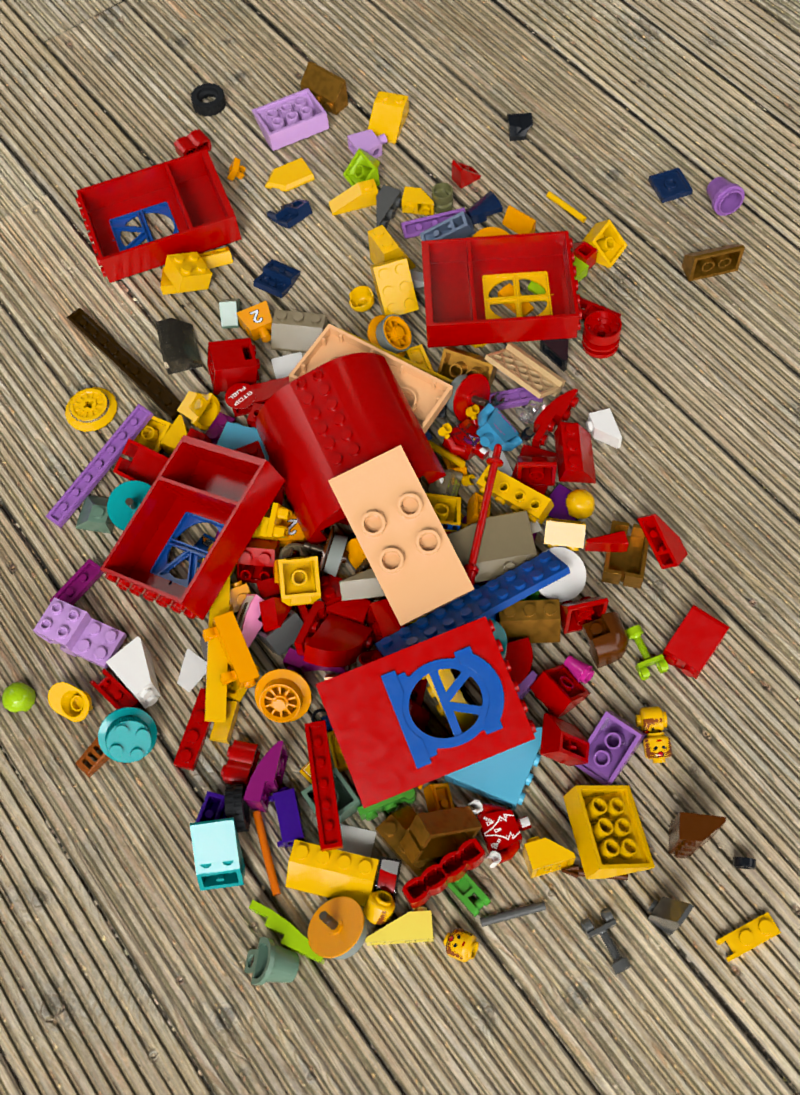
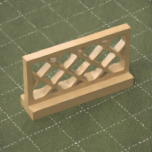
[484,342,566,399]

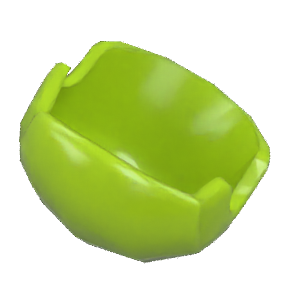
[2,682,36,713]

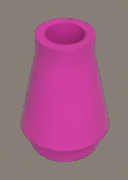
[564,655,595,684]

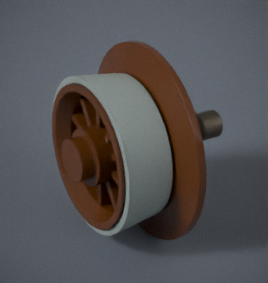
[303,525,349,577]

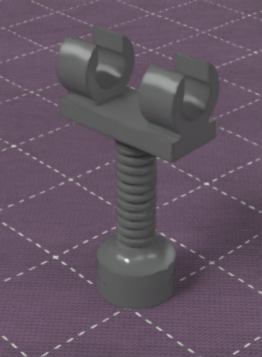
[580,908,632,975]

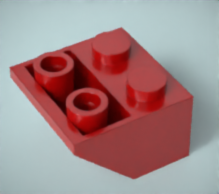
[237,538,280,583]
[540,713,590,766]

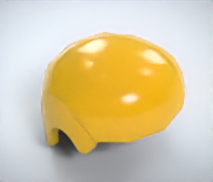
[349,286,375,312]
[566,489,595,519]

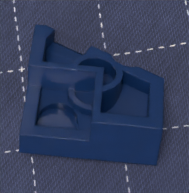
[466,191,502,225]
[266,199,313,229]

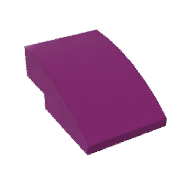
[243,741,289,813]

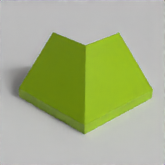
[343,148,380,186]

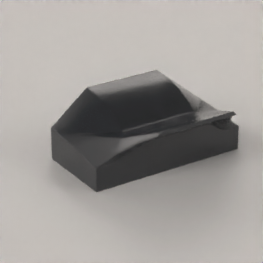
[507,113,533,141]

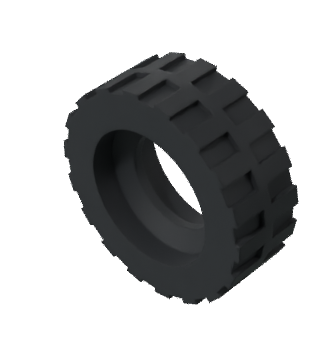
[191,83,226,117]
[224,784,250,833]

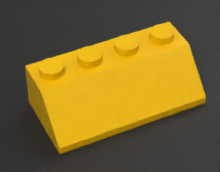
[286,839,381,907]

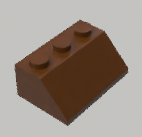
[668,812,726,858]

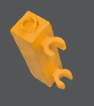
[202,611,260,689]

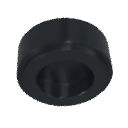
[733,857,756,869]

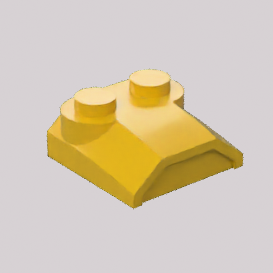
[134,416,172,452]

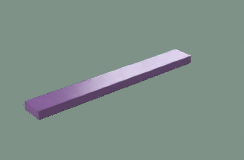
[45,404,154,528]

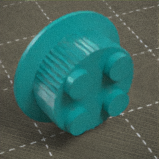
[98,707,157,763]

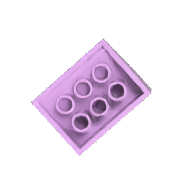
[252,88,329,151]

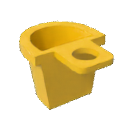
[177,391,220,430]

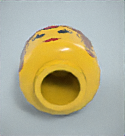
[635,706,667,734]
[643,732,672,763]
[363,890,396,925]
[444,928,479,962]

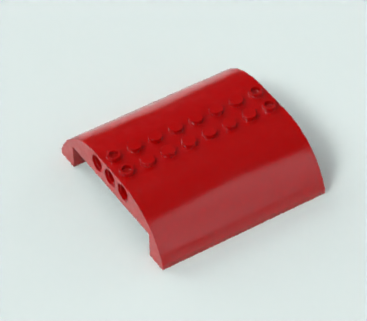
[256,353,446,545]

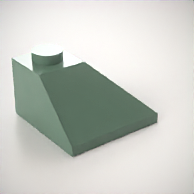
[75,495,114,534]

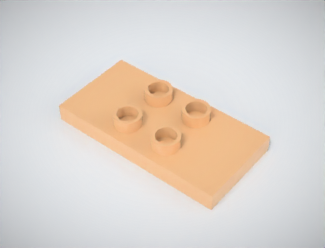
[288,324,453,434]
[328,445,474,627]

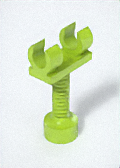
[626,625,669,681]

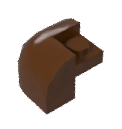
[582,612,629,669]

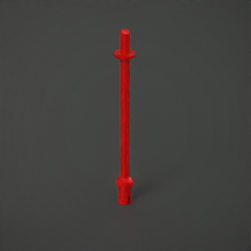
[463,444,504,586]

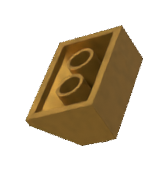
[300,61,348,116]
[682,244,745,282]
[437,346,497,387]
[498,599,561,644]
[375,805,441,877]

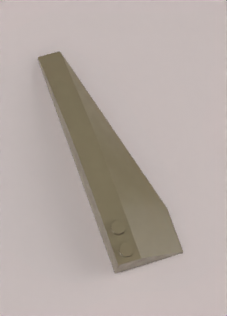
[339,510,537,601]

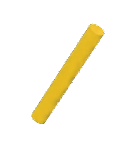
[546,191,587,223]
[428,440,466,468]

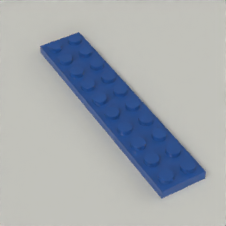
[375,550,570,657]

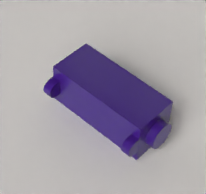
[268,787,306,848]

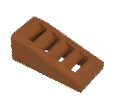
[75,737,110,778]

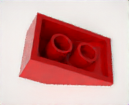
[560,596,609,634]

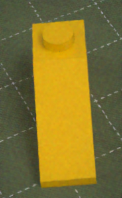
[328,179,378,216]

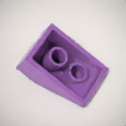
[575,711,646,785]

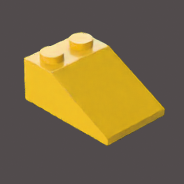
[368,91,409,144]

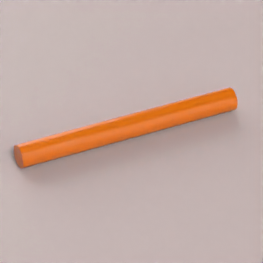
[252,810,281,896]

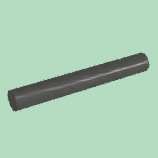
[480,901,546,927]

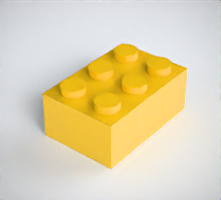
[370,256,419,316]

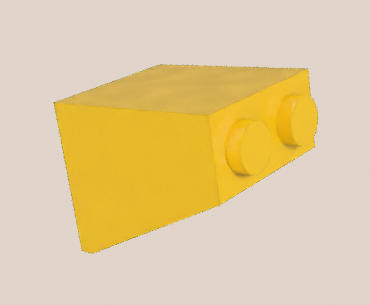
[367,225,416,270]

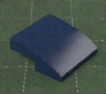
[254,259,300,298]

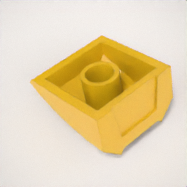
[276,556,321,606]

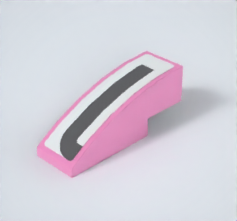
[236,594,265,649]

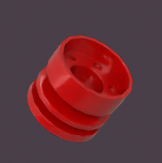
[582,310,622,359]

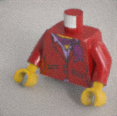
[438,404,489,460]

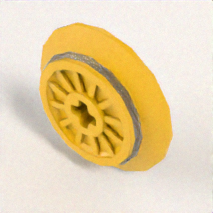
[65,387,117,432]

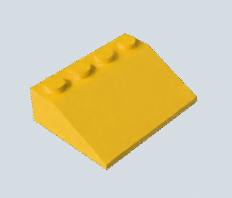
[563,785,655,879]

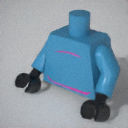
[476,393,535,451]

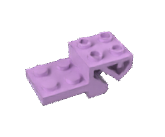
[33,597,127,669]

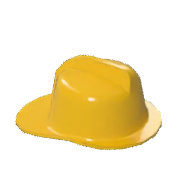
[48,682,94,722]

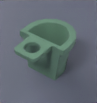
[245,937,299,986]

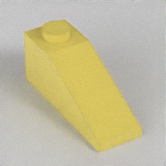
[365,907,434,946]

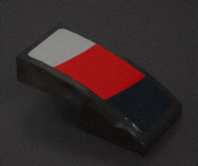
[374,856,402,902]

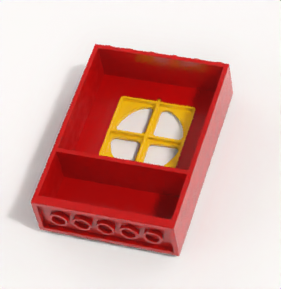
[421,231,582,348]

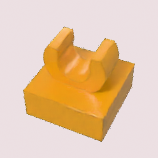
[227,157,246,181]

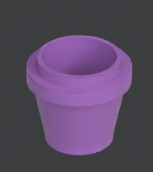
[706,177,745,216]

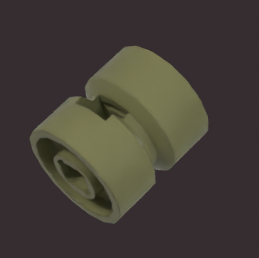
[432,182,453,214]

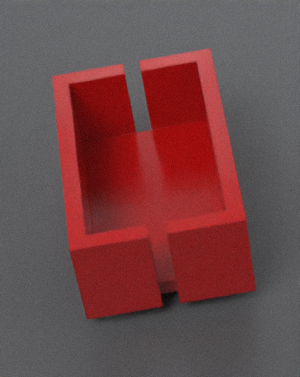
[113,439,169,486]

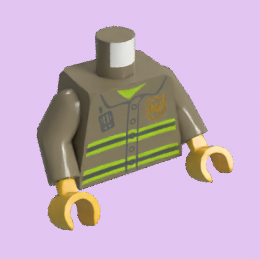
[428,469,476,524]

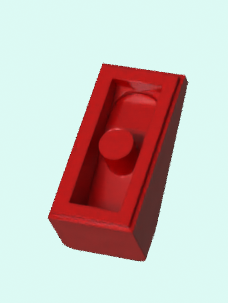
[584,531,629,552]

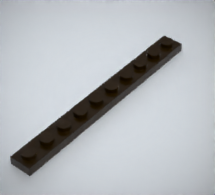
[67,308,181,421]

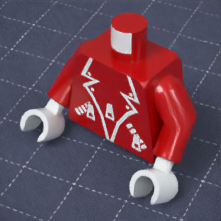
[468,800,531,868]

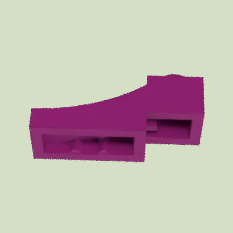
[283,648,349,675]

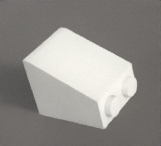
[106,636,161,709]

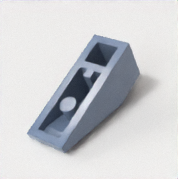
[420,211,475,241]

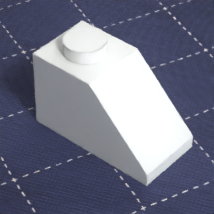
[586,408,622,449]

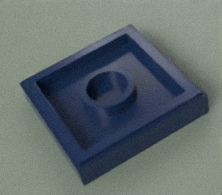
[648,167,693,203]

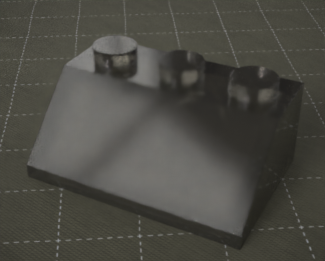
[155,318,202,375]

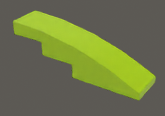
[249,899,325,965]

